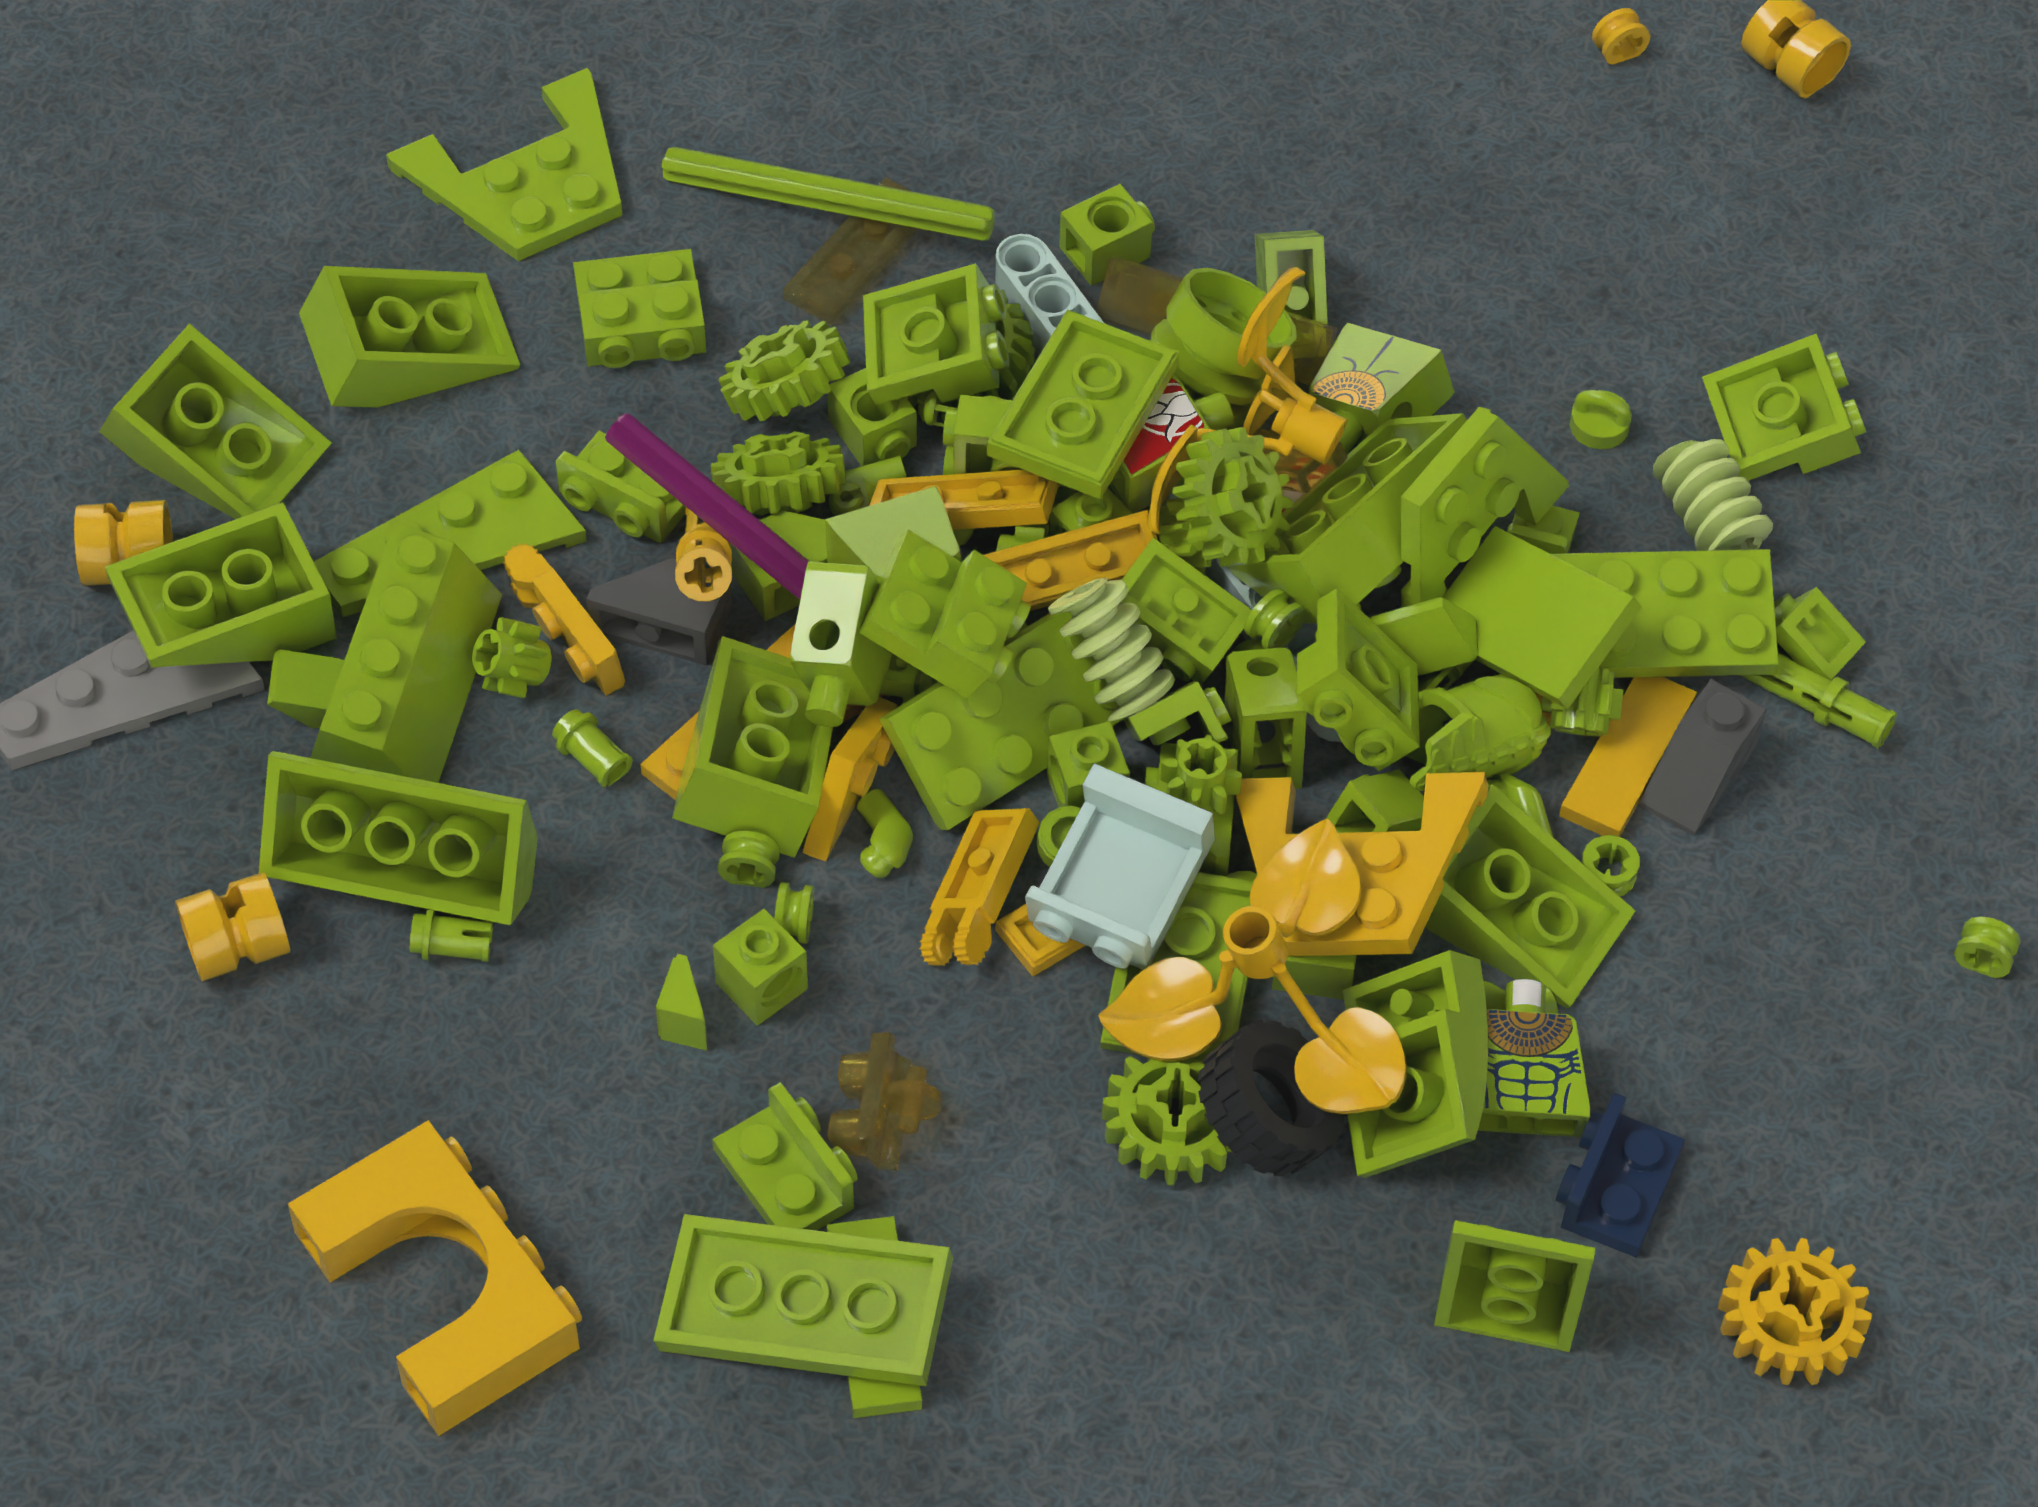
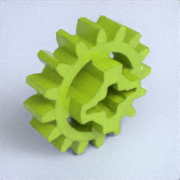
[718,320,850,422]
[1173,427,1293,567]
[710,431,846,516]
[1102,1050,1232,1186]

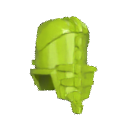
[1405,674,1551,791]

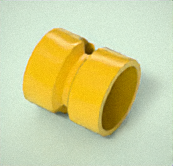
[1741,0,1852,99]
[74,500,173,586]
[175,872,291,982]

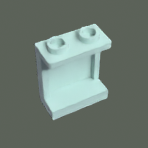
[1025,763,1215,970]

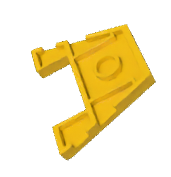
[1236,772,1489,956]

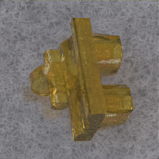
[828,1032,943,1171]

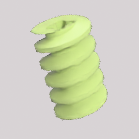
[1653,439,1773,551]
[1048,578,1175,721]

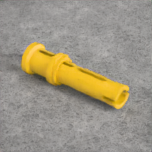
[675,507,732,602]

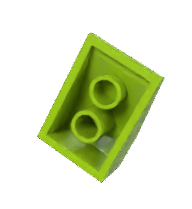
[299,266,520,408]
[99,324,332,519]
[105,502,337,668]
[672,636,833,858]
[1425,784,1636,1008]
[1434,1220,1596,1352]

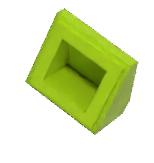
[267,649,344,728]
[656,954,707,1050]

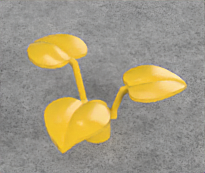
[1148,267,1348,534]
[1098,819,1407,1114]

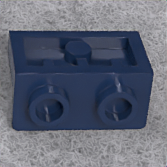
[1555,1093,1685,1258]

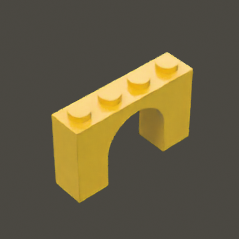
[288,1120,582,1436]

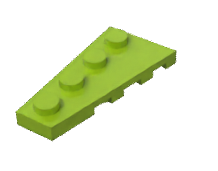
[314,450,587,617]

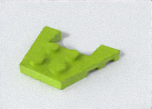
[386,68,622,261]
[1401,407,1569,608]

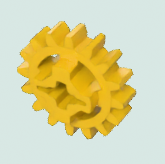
[1718,1238,1872,1385]

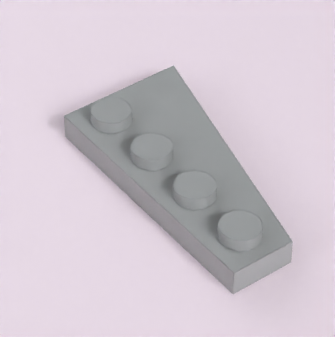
[0,631,265,770]

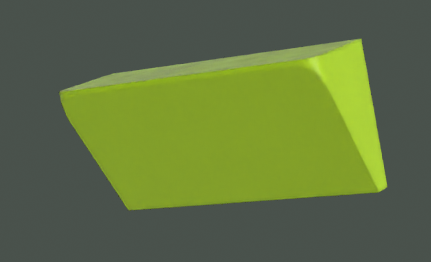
[1368,597,1478,676]

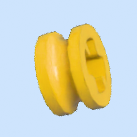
[1592,8,1651,65]

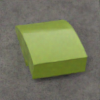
[1342,950,1488,1178]

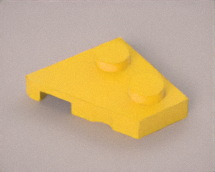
[802,697,898,862]

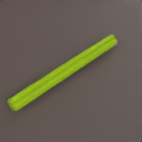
[661,147,995,241]

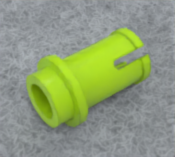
[552,709,633,788]
[409,909,493,962]

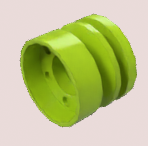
[1150,268,1297,429]

